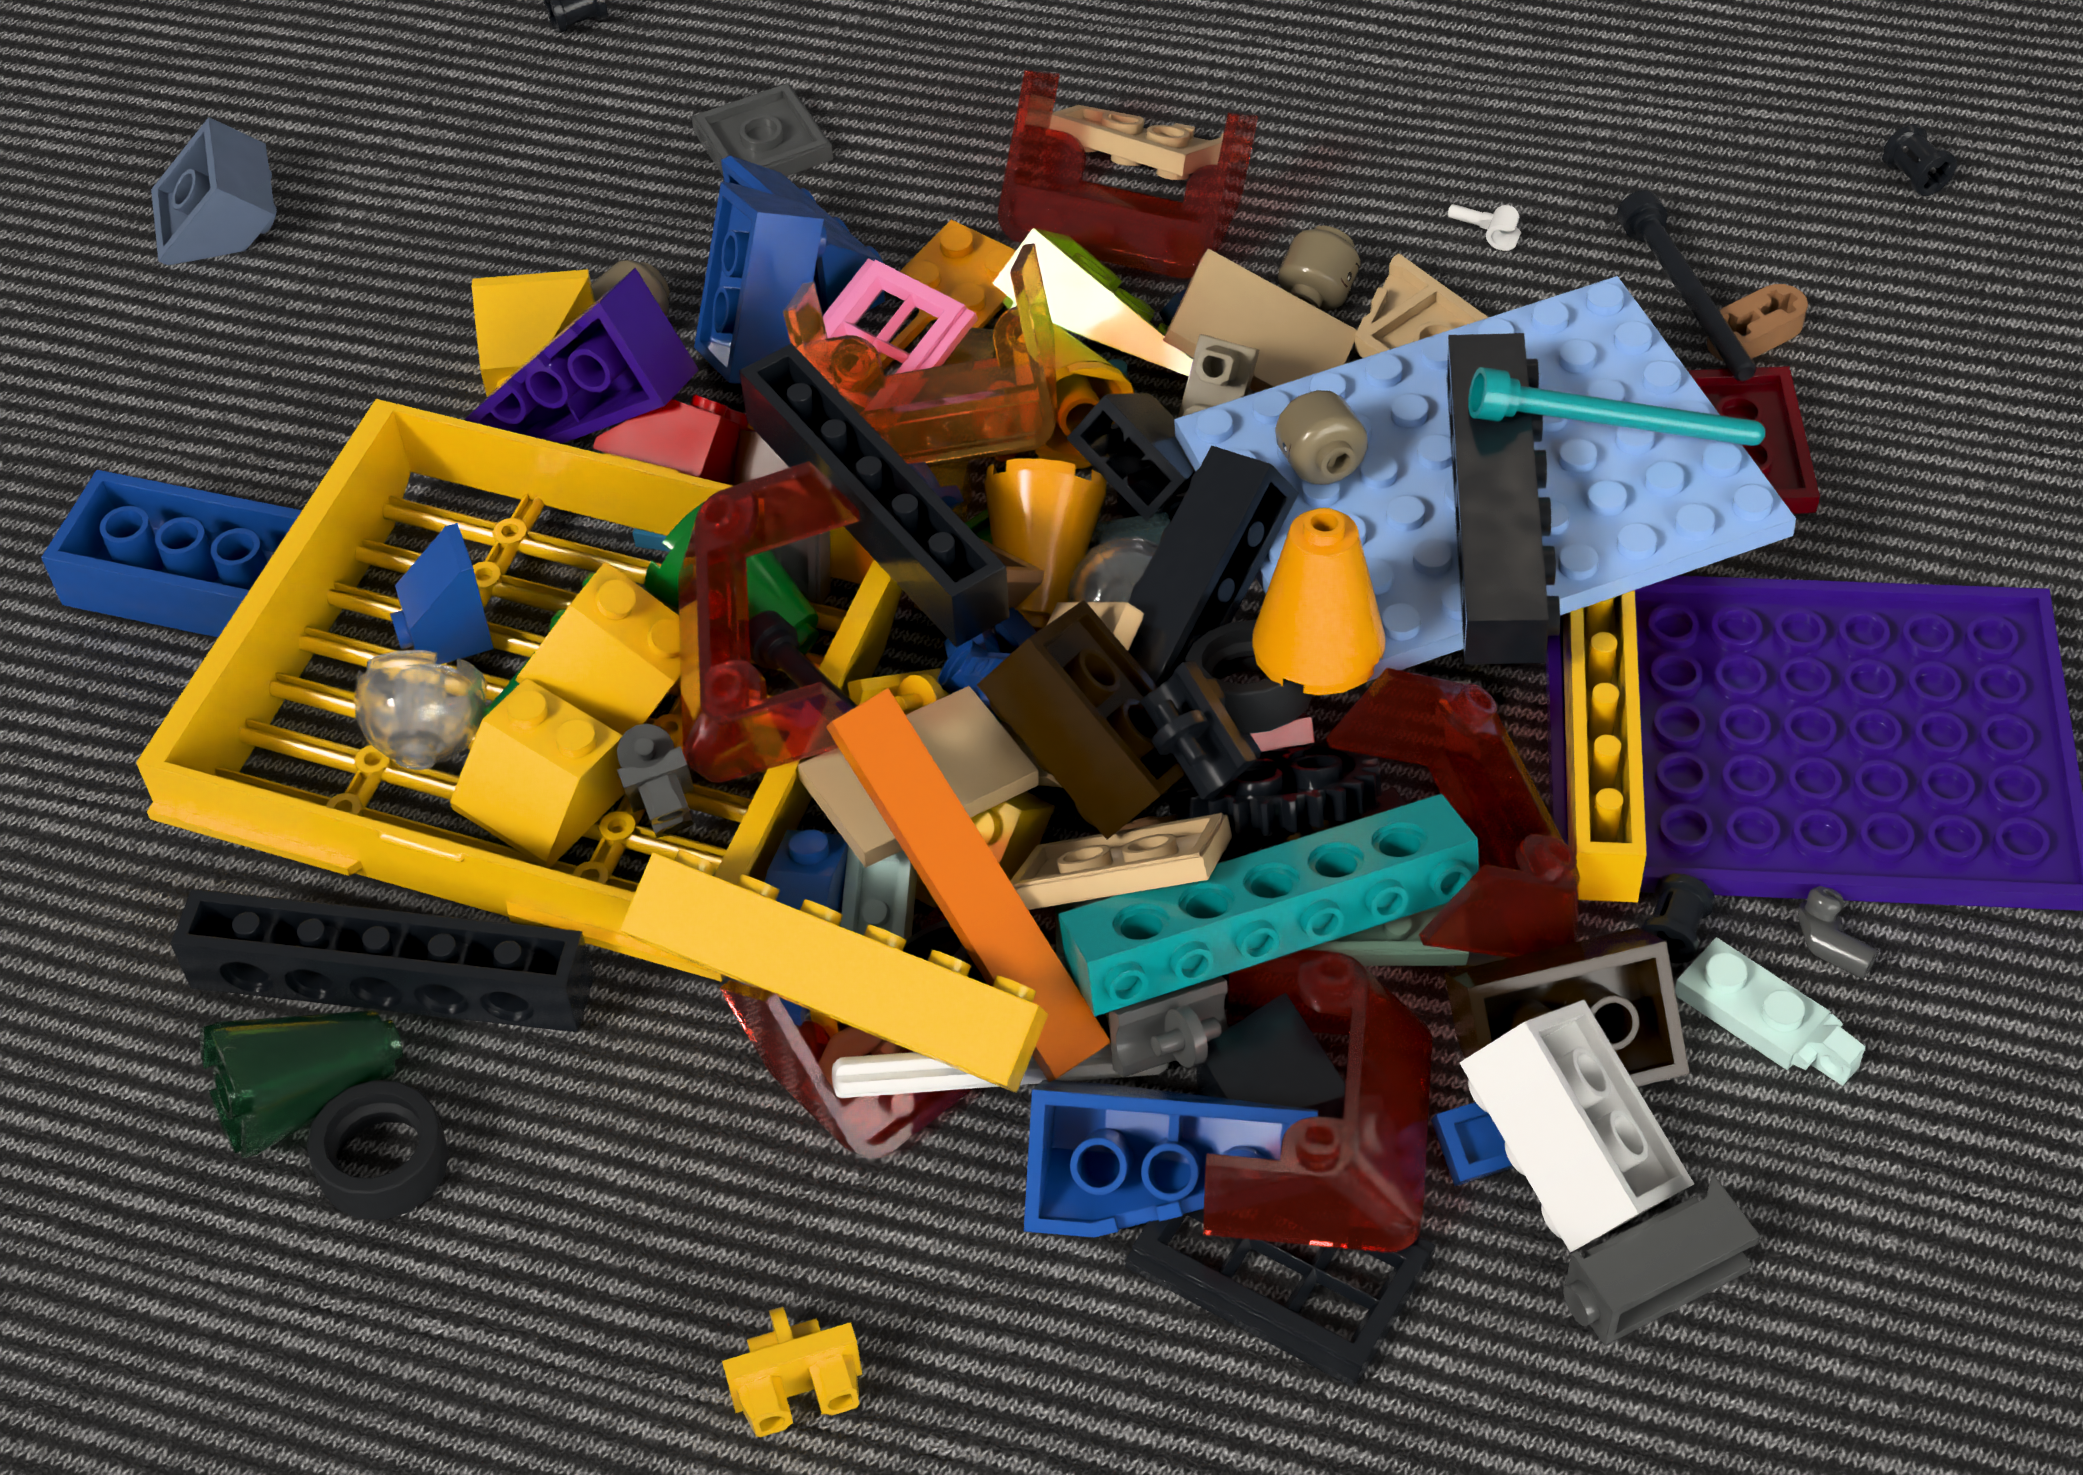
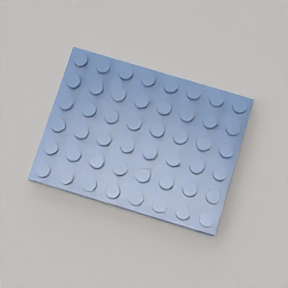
[1174,276,1796,696]

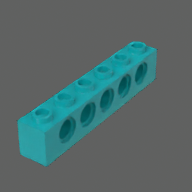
[1058,794,1480,1017]

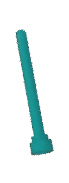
[1468,367,1765,446]

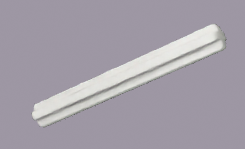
[832,1043,1169,1098]

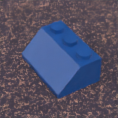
[721,155,885,321]
[694,182,827,384]

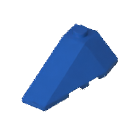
[1024,1080,1319,1238]

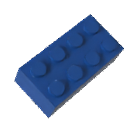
[41,470,302,638]

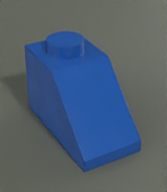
[390,523,494,670]

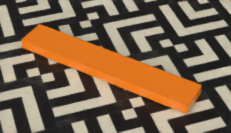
[826,688,1111,1082]

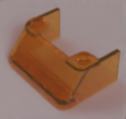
[783,243,1058,467]

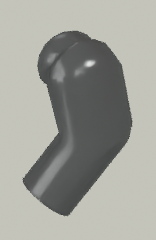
[1797,886,1879,980]

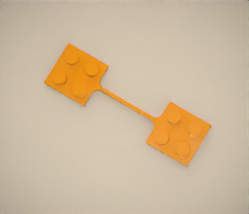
[748,219,1017,430]

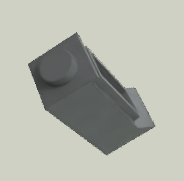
[1563,1173,1760,1346]

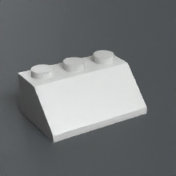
[1460,1000,1694,1253]

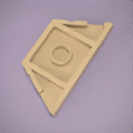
[1354,254,1489,358]

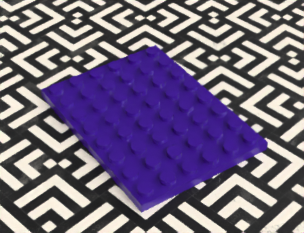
[1546,576,2083,911]

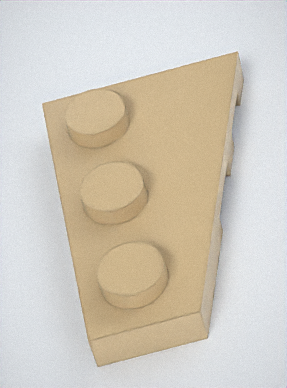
[1046,105,1242,180]

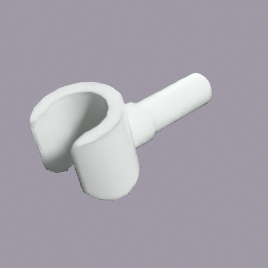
[1448,204,1521,251]

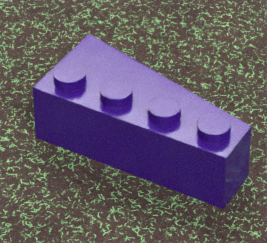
[465,267,699,444]

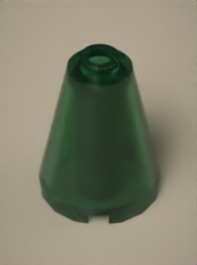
[199,1010,403,1159]

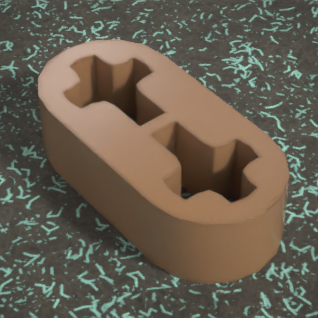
[1707,284,1808,361]

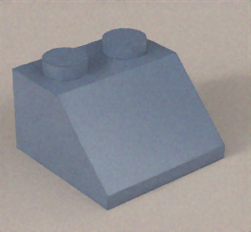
[151,117,277,266]

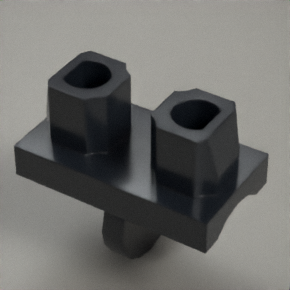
[1140,661,1261,800]

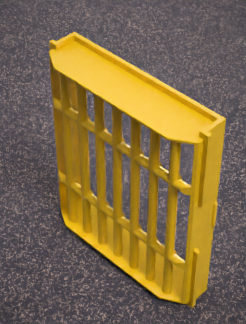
[136,399,902,982]

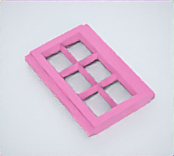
[745,258,978,440]

